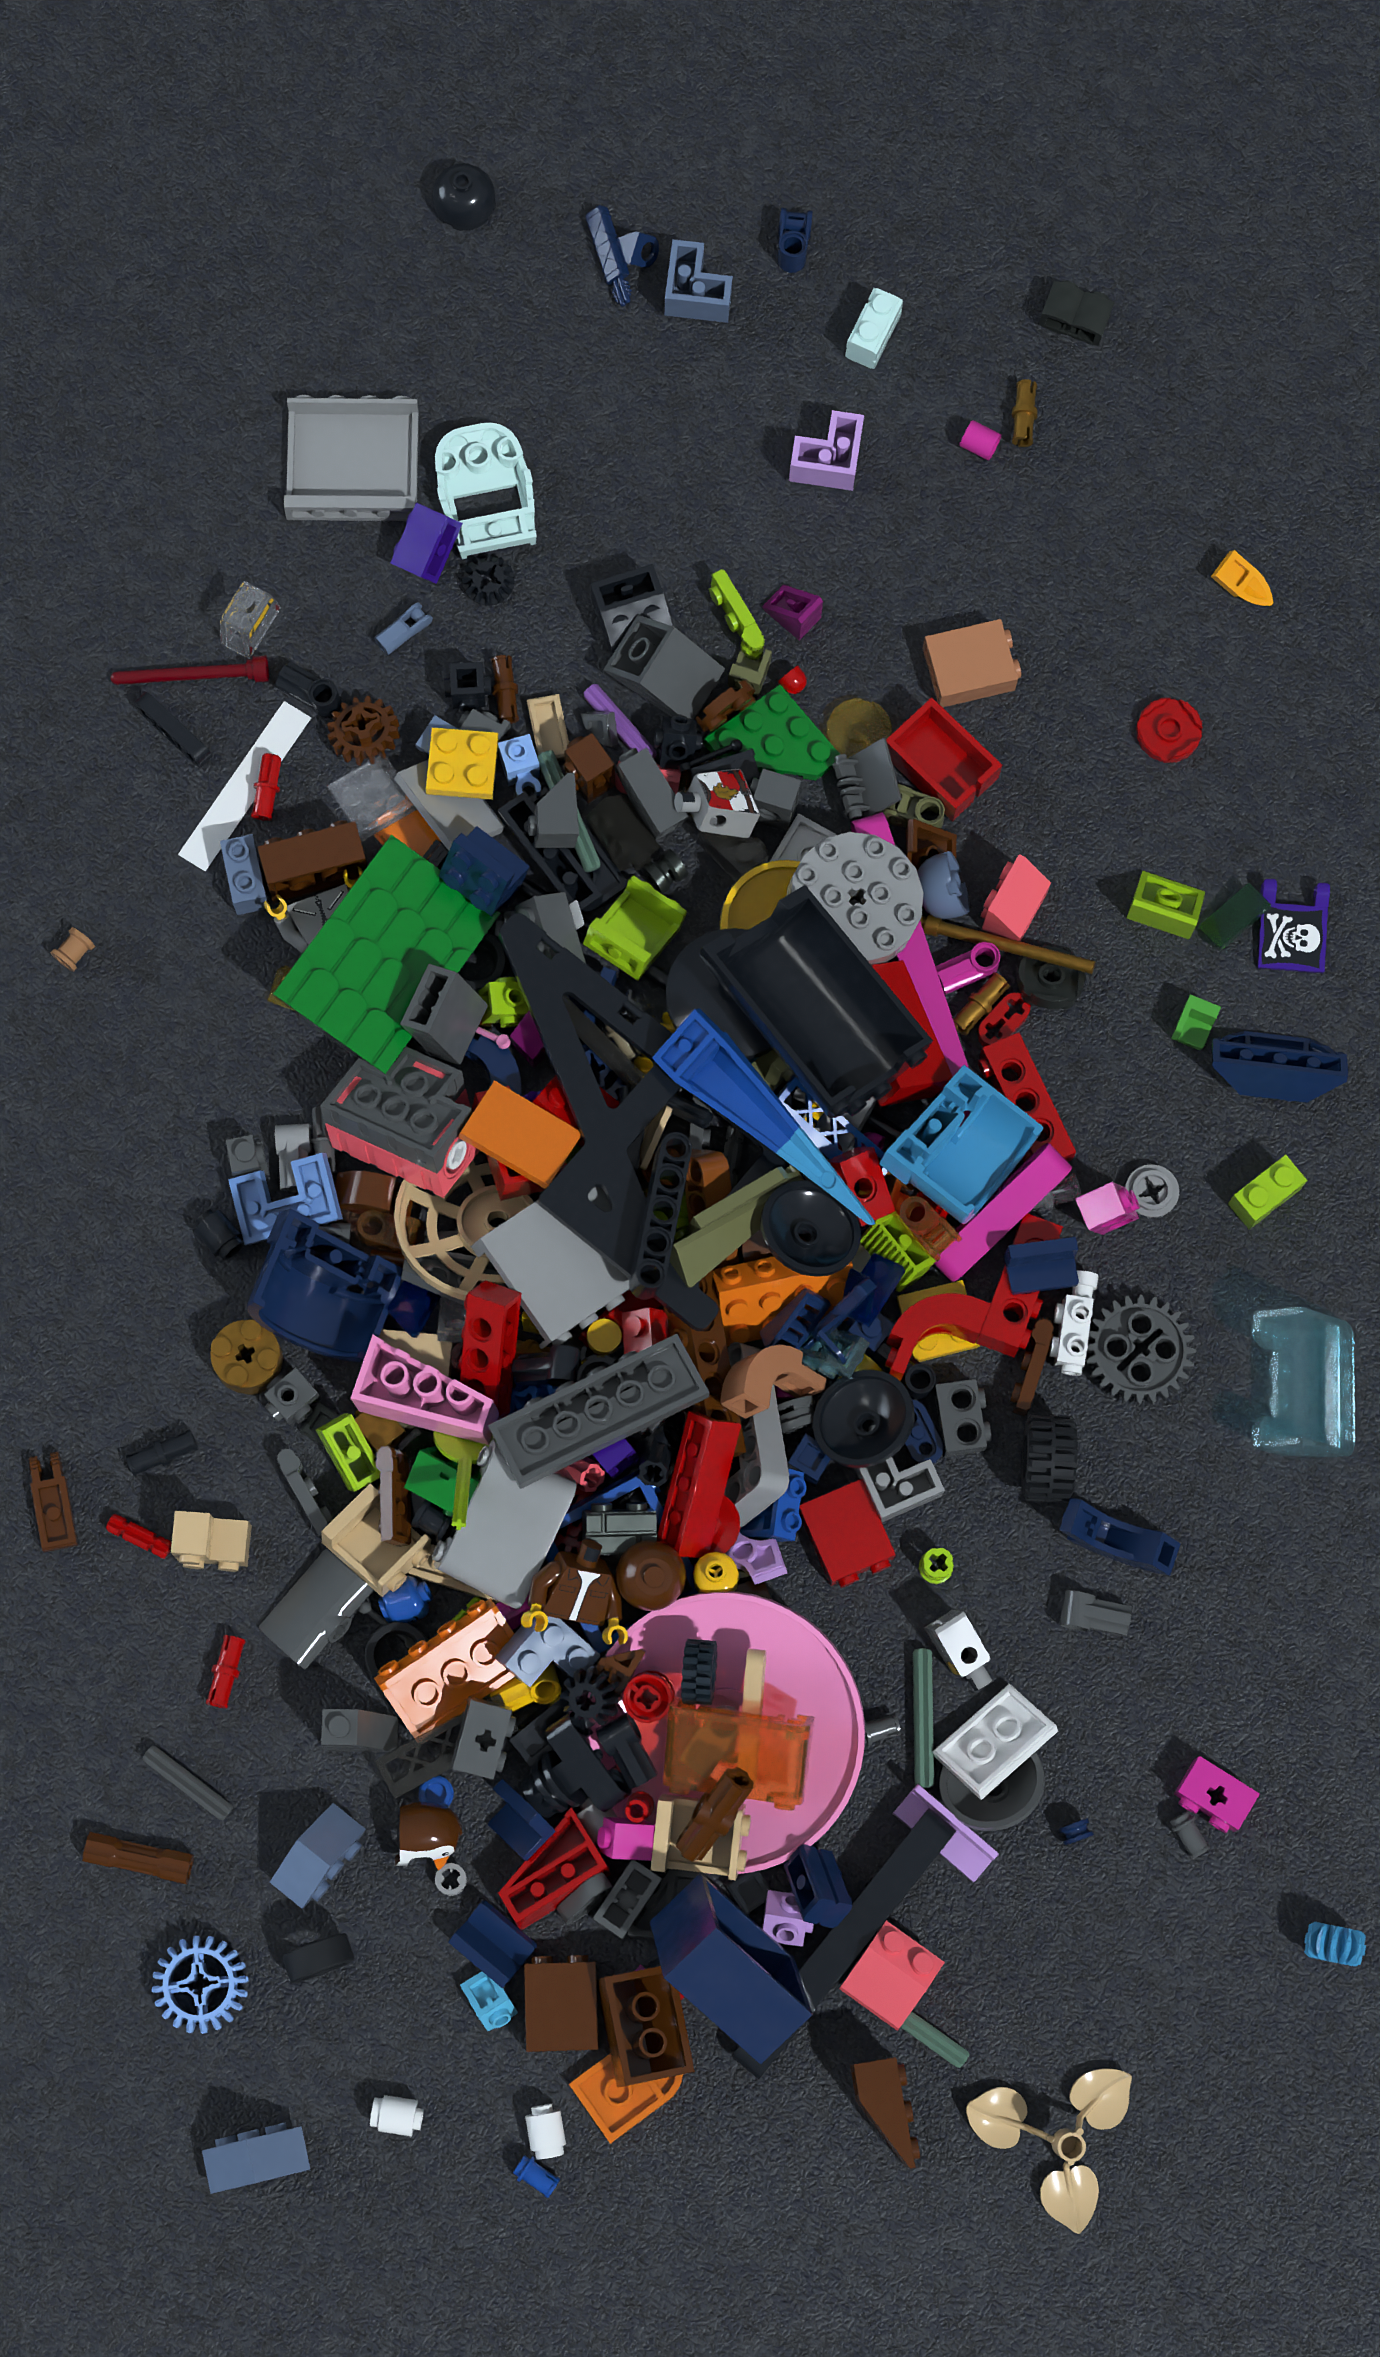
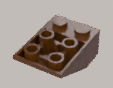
[850,2057,920,2169]

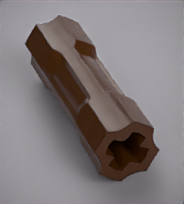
[82,1832,194,1885]

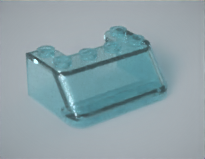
[1251,1307,1355,1457]

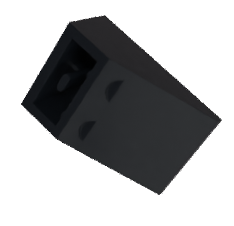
[590,564,673,686]

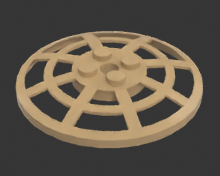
[394,1160,534,1301]

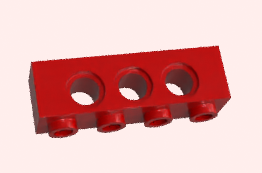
[978,1032,1076,1162]
[976,1213,1063,1358]
[458,1280,522,1421]

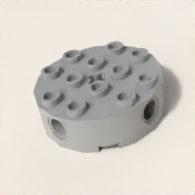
[786,832,924,965]

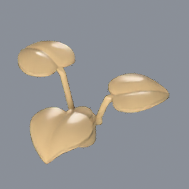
[966,2068,1132,2234]

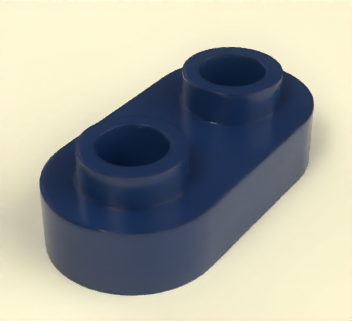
[904,1400,943,1464]

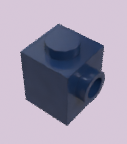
[845,1305,895,1358]

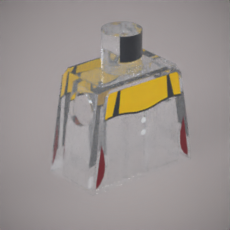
[220,581,281,659]

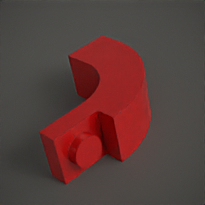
[885,1293,991,1382]

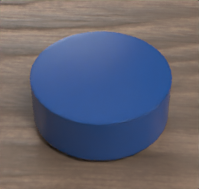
[418,1776,454,1808]

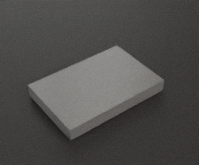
[394,759,505,851]

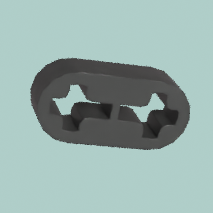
[556,1872,613,1925]

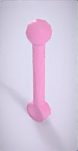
[476,1026,511,1049]

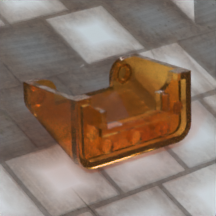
[662,1696,815,1811]

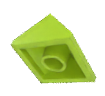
[1127,871,1205,939]

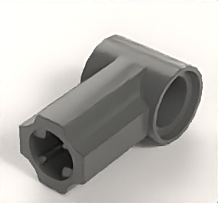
[1059,1590,1132,1637]

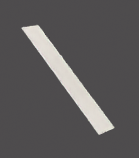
[178,701,311,871]

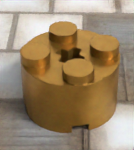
[211,1320,283,1395]

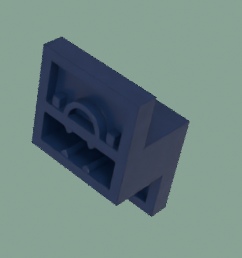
[439,826,530,917]

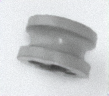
[435,1863,467,1896]

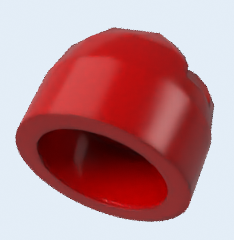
[778,665,807,694]

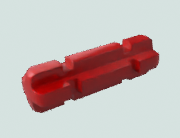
[106,1514,172,1558]

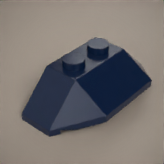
[1212,1031,1348,1103]

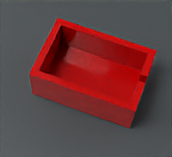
[886,697,1002,822]

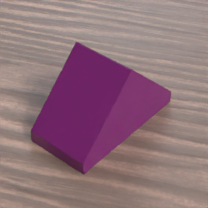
[762,584,823,641]

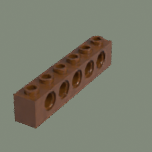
[664,1270,746,1458]

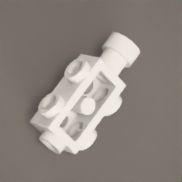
[1049,1270,1098,1376]

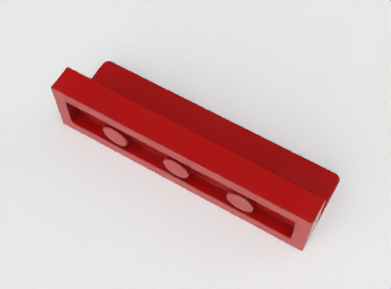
[657,1411,741,1558]

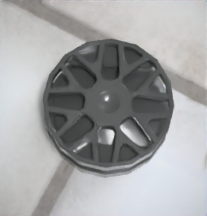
[778,1396,816,1438]

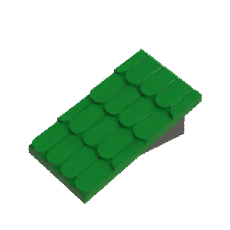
[273,835,501,1074]

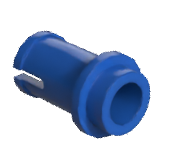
[513,2155,561,2199]

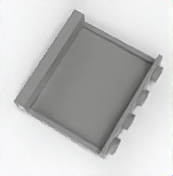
[284,395,419,521]
[471,1187,630,1349]

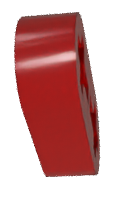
[977,992,1031,1047]

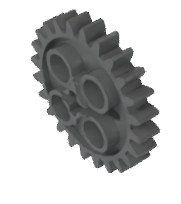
[1085,1294,1196,1406]

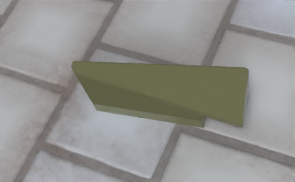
[669,1165,805,1288]

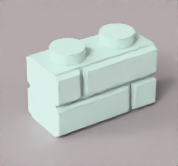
[845,288,903,369]

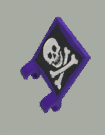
[1257,879,1330,973]

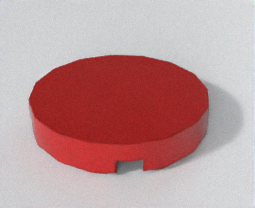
[1136,698,1202,763]

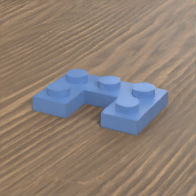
[228,1153,343,1245]

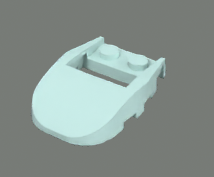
[435,423,537,559]

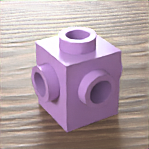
[762,1890,814,1947]

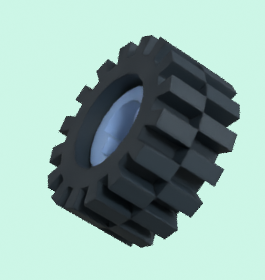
[681,1639,717,1705]

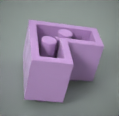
[789,410,864,491]

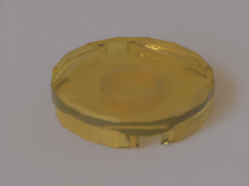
[826,698,892,758]

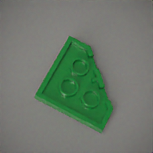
[703,685,841,780]

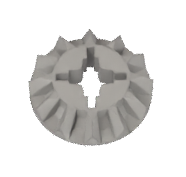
[1125,1164,1179,1219]

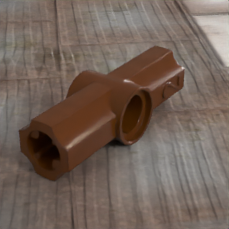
[676,1767,754,1862]

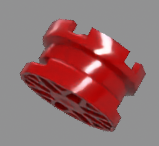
[623,1670,675,1723]

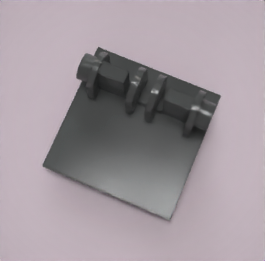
[832,738,902,821]

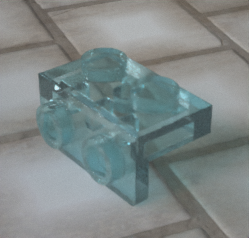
[799,1330,870,1379]

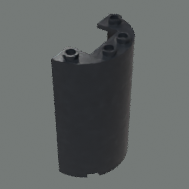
[699,885,933,1118]

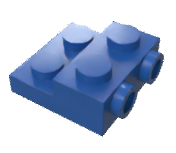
[740,1468,806,1542]

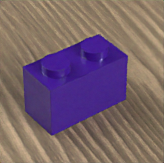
[390,503,463,584]

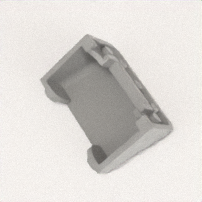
[432,1438,577,1609]

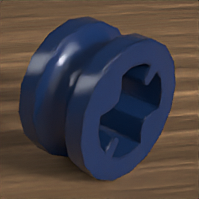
[1059,1818,1094,1846]

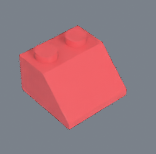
[839,1920,945,2031]

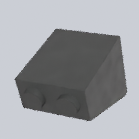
[603,615,725,719]

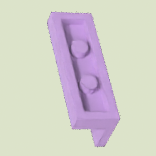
[892,1784,999,1883]

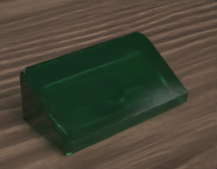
[1198,883,1271,952]

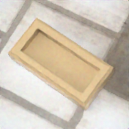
[527,694,569,761]

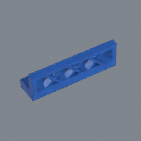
[777,1075,888,1188]

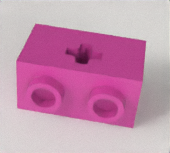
[1174,1756,1260,1833]

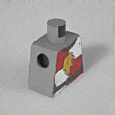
[674,769,760,838]

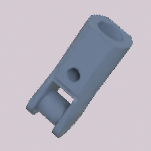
[374,602,433,656]

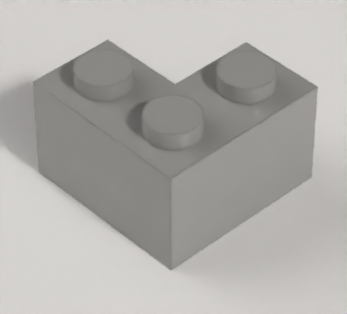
[854,1457,945,1522]

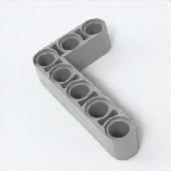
[724,1342,789,1529]

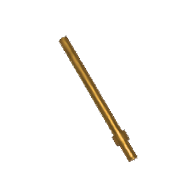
[920,915,1095,974]

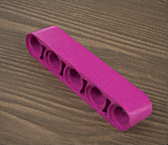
[931,1143,1072,1282]

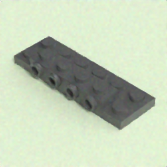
[488,1334,709,1489]

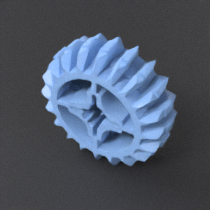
[152,1936,249,2034]

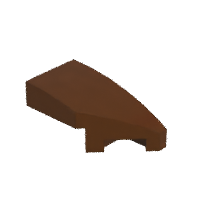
[589,1648,646,1695]

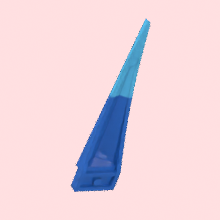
[652,1008,875,1225]

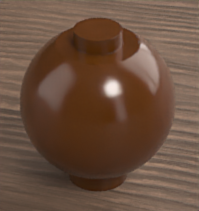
[615,1540,686,1611]

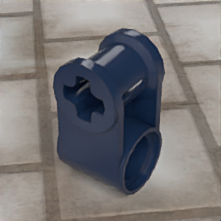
[777,207,813,273]

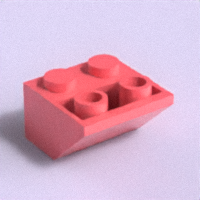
[980,854,1051,942]

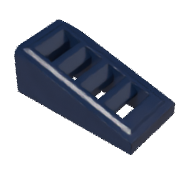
[759,1287,831,1350]

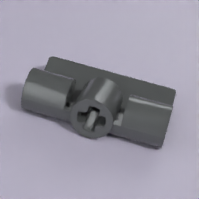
[259,1549,374,1670]

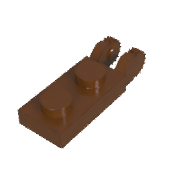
[1010,1318,1054,1416]
[375,1445,411,1547]
[29,1452,78,1553]

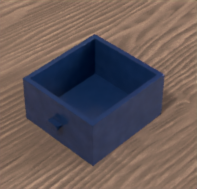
[650,1873,813,2064]

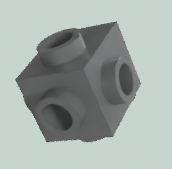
[264,1367,321,1425]

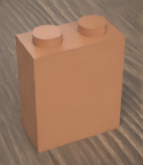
[923,619,1021,707]

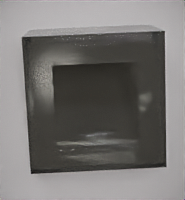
[398,1427,436,1466]

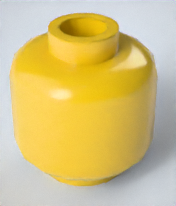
[693,1552,739,1593]

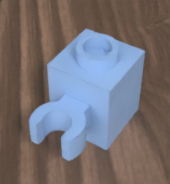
[498,734,541,796]

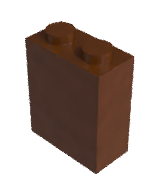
[524,1955,598,2052]

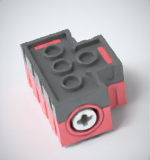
[320,1046,480,1198]

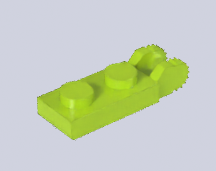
[709,569,765,661]

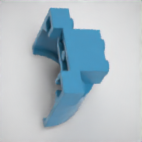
[879,1065,1043,1224]

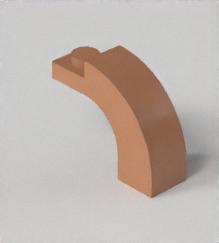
[720,1345,826,1419]

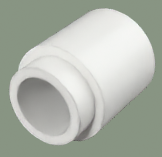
[370,2095,424,2137]
[525,2104,566,2160]

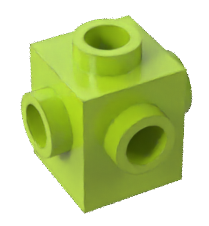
[479,977,529,1028]

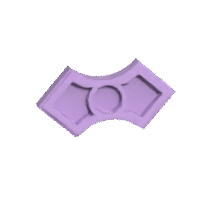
[725,1532,788,1585]

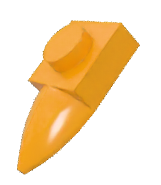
[1211,550,1273,606]

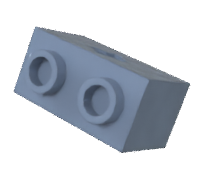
[220,834,268,915]

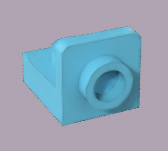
[460,1971,518,2031]

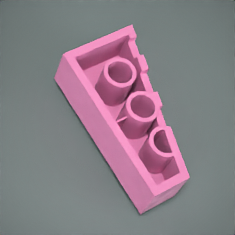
[351,1335,499,1445]

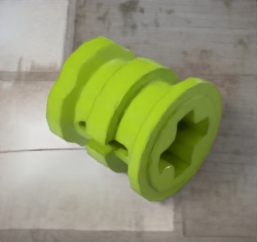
[919,1548,954,1584]

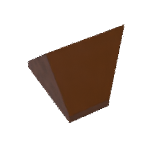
[905,819,957,871]

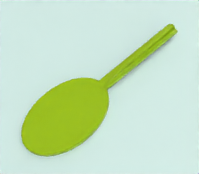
[433,1431,493,1530]

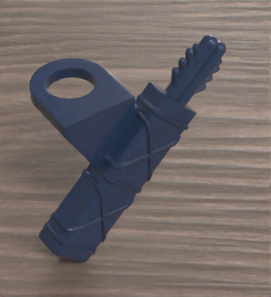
[585,205,659,307]
[800,1278,877,1365]

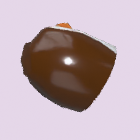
[395,1802,463,1871]

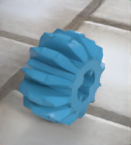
[1304,1922,1366,1967]

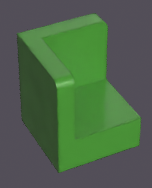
[1171,994,1221,1050]

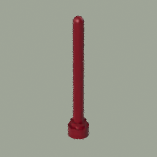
[110,655,269,685]

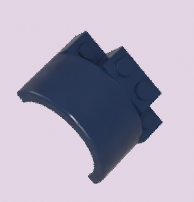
[247,1208,403,1362]

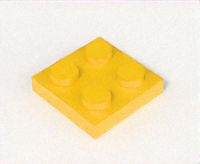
[426,727,498,800]
[896,1280,980,1362]

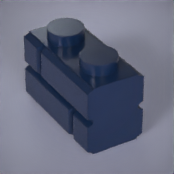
[783,1844,852,1928]

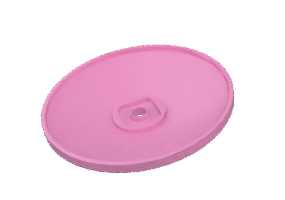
[585,1591,865,1874]

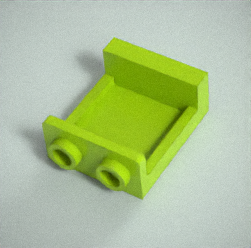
[583,876,687,981]

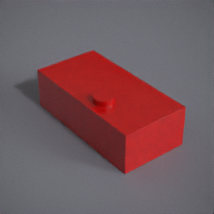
[871,960,953,1106]

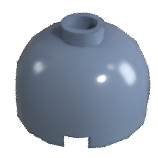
[917,851,970,919]

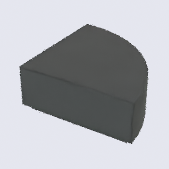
[581,711,618,747]

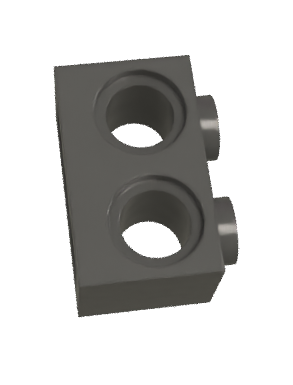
[933,1379,992,1457]

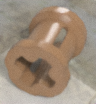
[50,927,95,972]

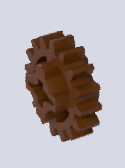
[327,696,400,766]

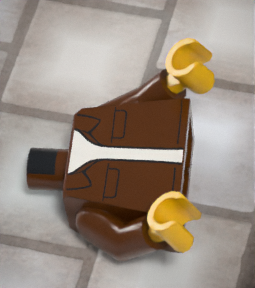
[521,1539,628,1645]

